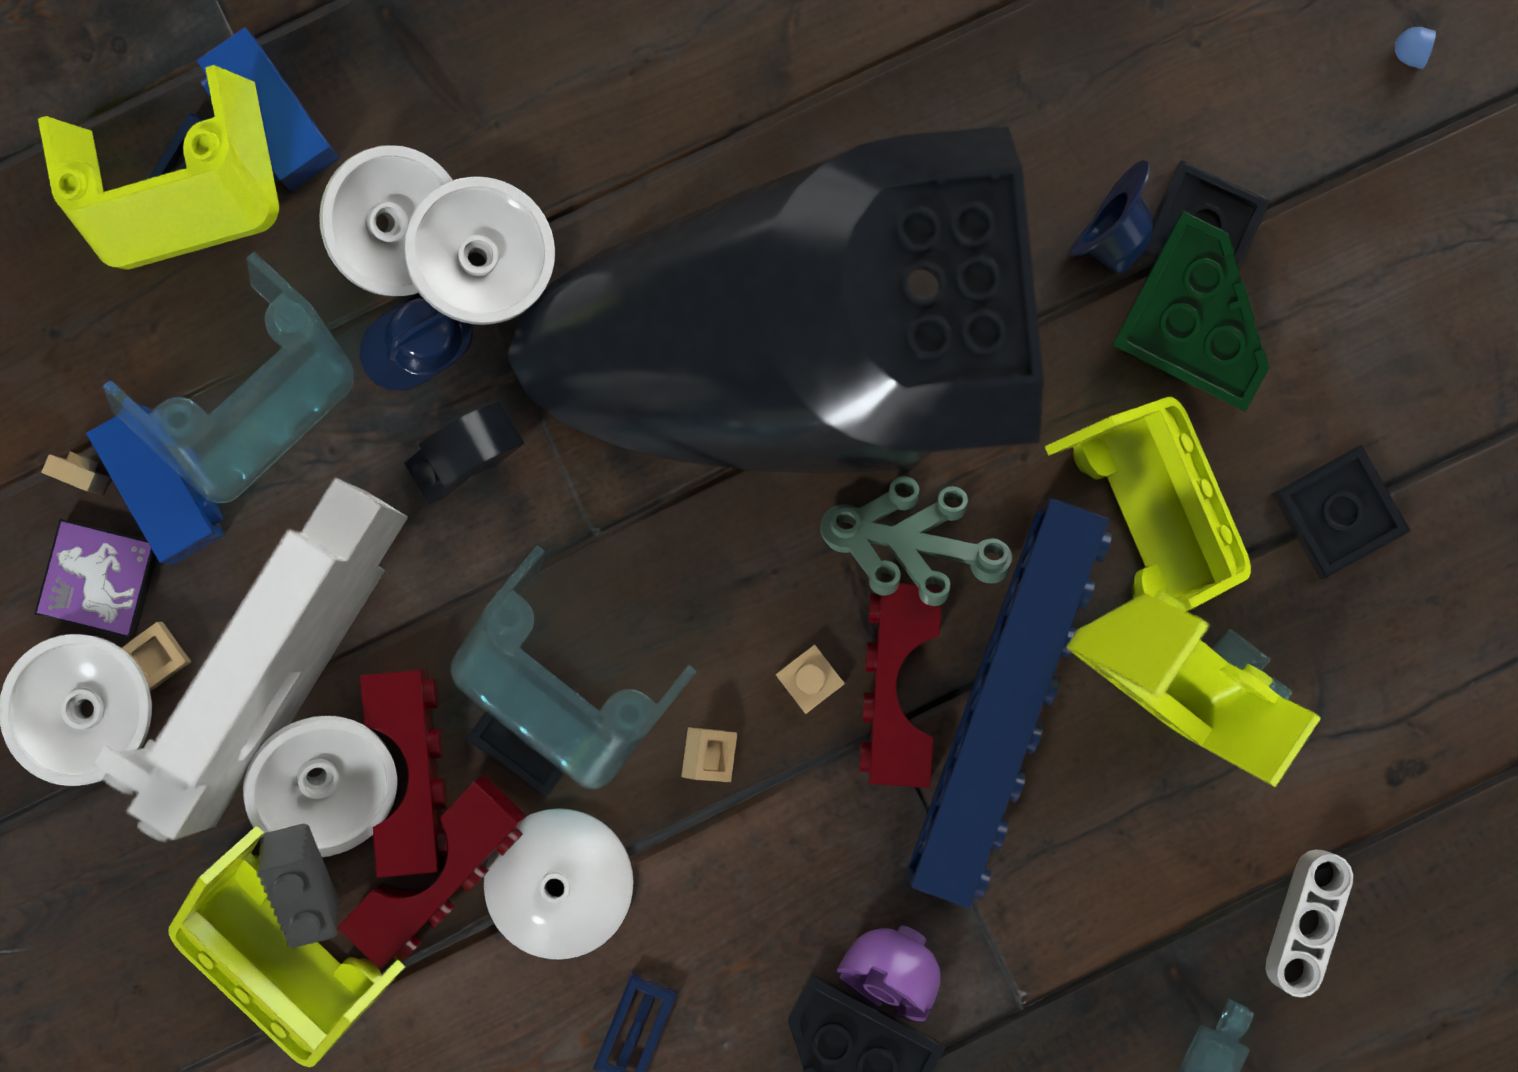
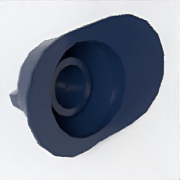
[1070,160,1153,273]
[360,295,472,390]

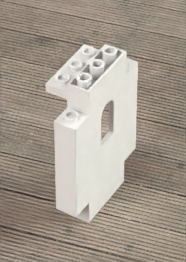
[93,478,408,842]

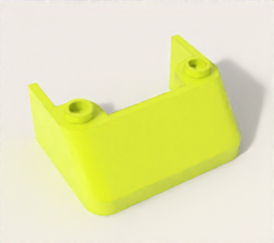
[38,65,279,269]
[1045,397,1251,611]
[1066,590,1321,787]
[168,826,405,1067]

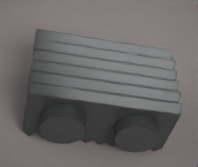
[257,823,340,948]

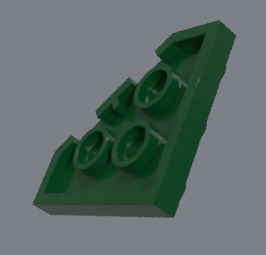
[1112,211,1270,412]

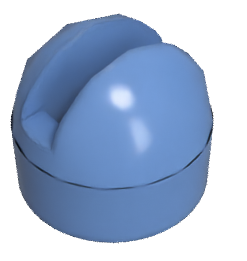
[1395,27,1436,69]

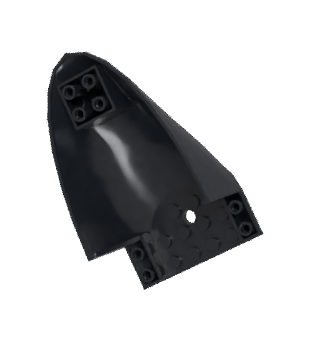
[507,126,1044,474]

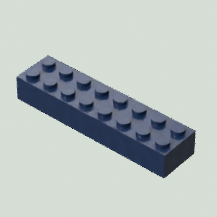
[905,498,1112,909]

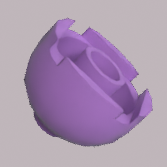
[837,926,940,1022]

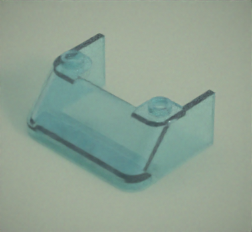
[103,251,354,503]
[451,545,697,789]

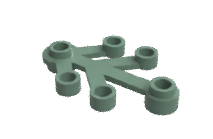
[820,476,1012,606]

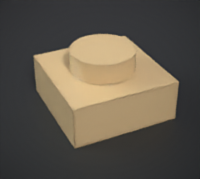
[41,451,111,495]
[122,622,191,691]
[775,644,845,714]
[681,727,737,782]

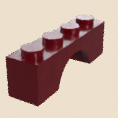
[859,582,942,788]
[360,670,448,878]
[337,775,527,970]

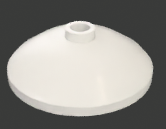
[319,145,453,296]
[404,177,555,325]
[0,634,152,786]
[243,716,397,857]
[484,808,633,959]

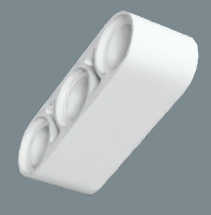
[1265,849,1353,997]

